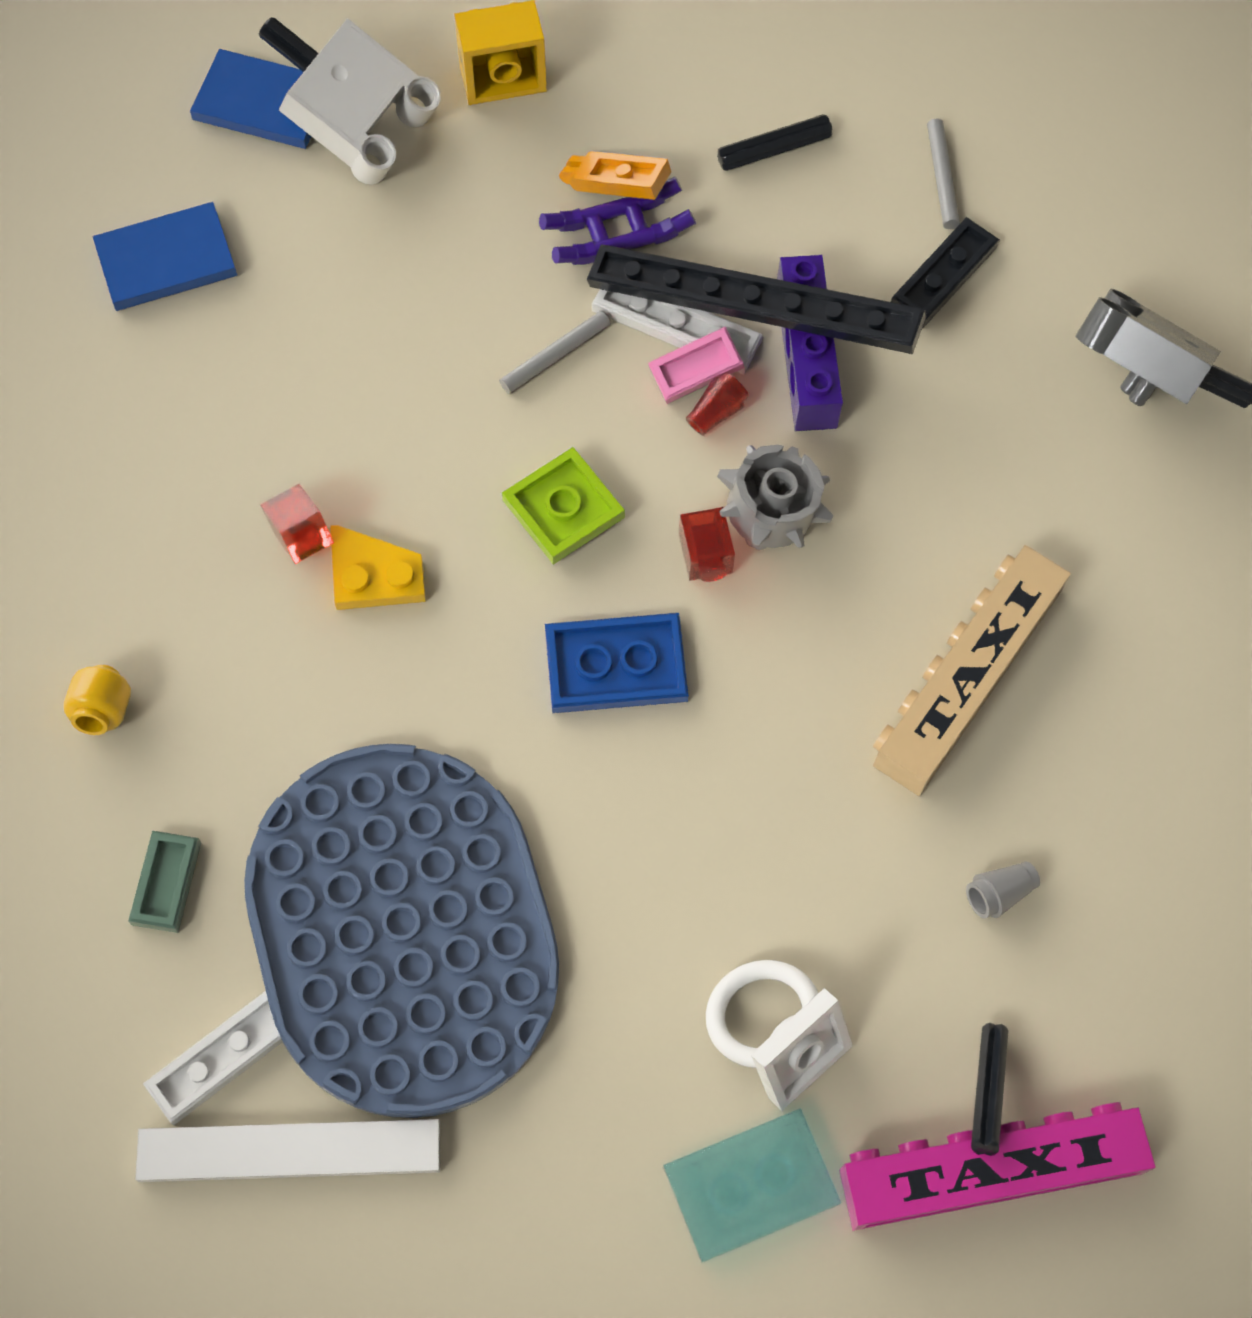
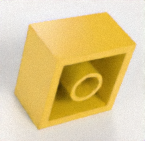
[454,0,547,105]

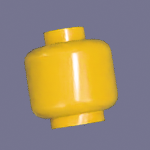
[64,665,131,735]

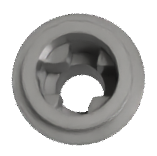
[966,862,1040,919]

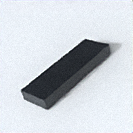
[891,217,1000,328]

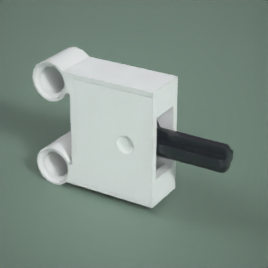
[259,17,441,185]

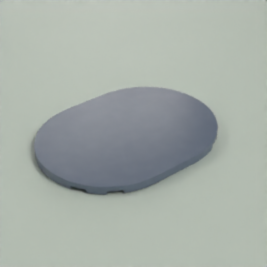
[244,744,559,1118]

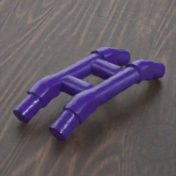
[539,176,696,265]

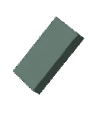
[128,831,201,933]

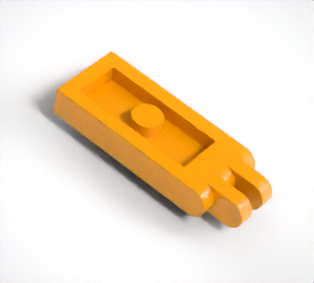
[559,151,672,200]

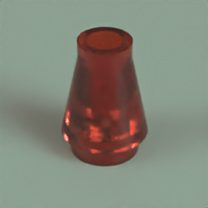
[686,372,749,436]

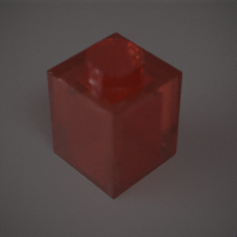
[260,484,334,564]
[678,507,735,582]

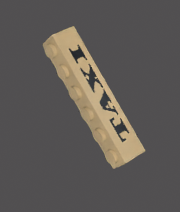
[873,545,1071,797]

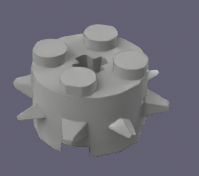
[717,445,833,550]

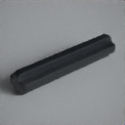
[717,114,833,171]
[971,1023,1009,1156]

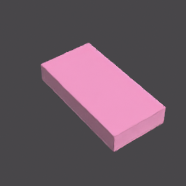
[648,326,744,404]

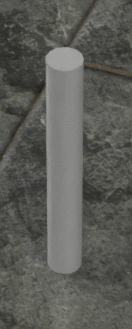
[927,119,960,229]
[499,311,610,394]

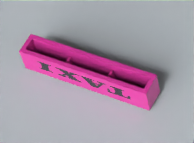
[839,1102,1156,1231]

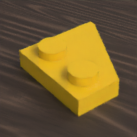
[330,525,426,610]

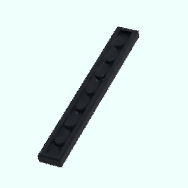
[587,244,926,354]

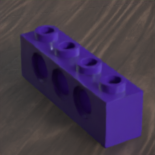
[777,255,843,431]

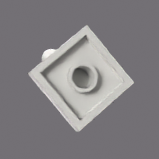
[706,960,853,1111]

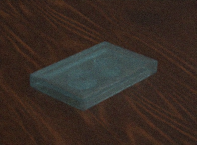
[663,1108,841,1264]

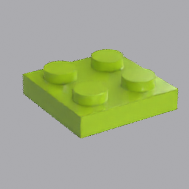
[502,447,625,565]

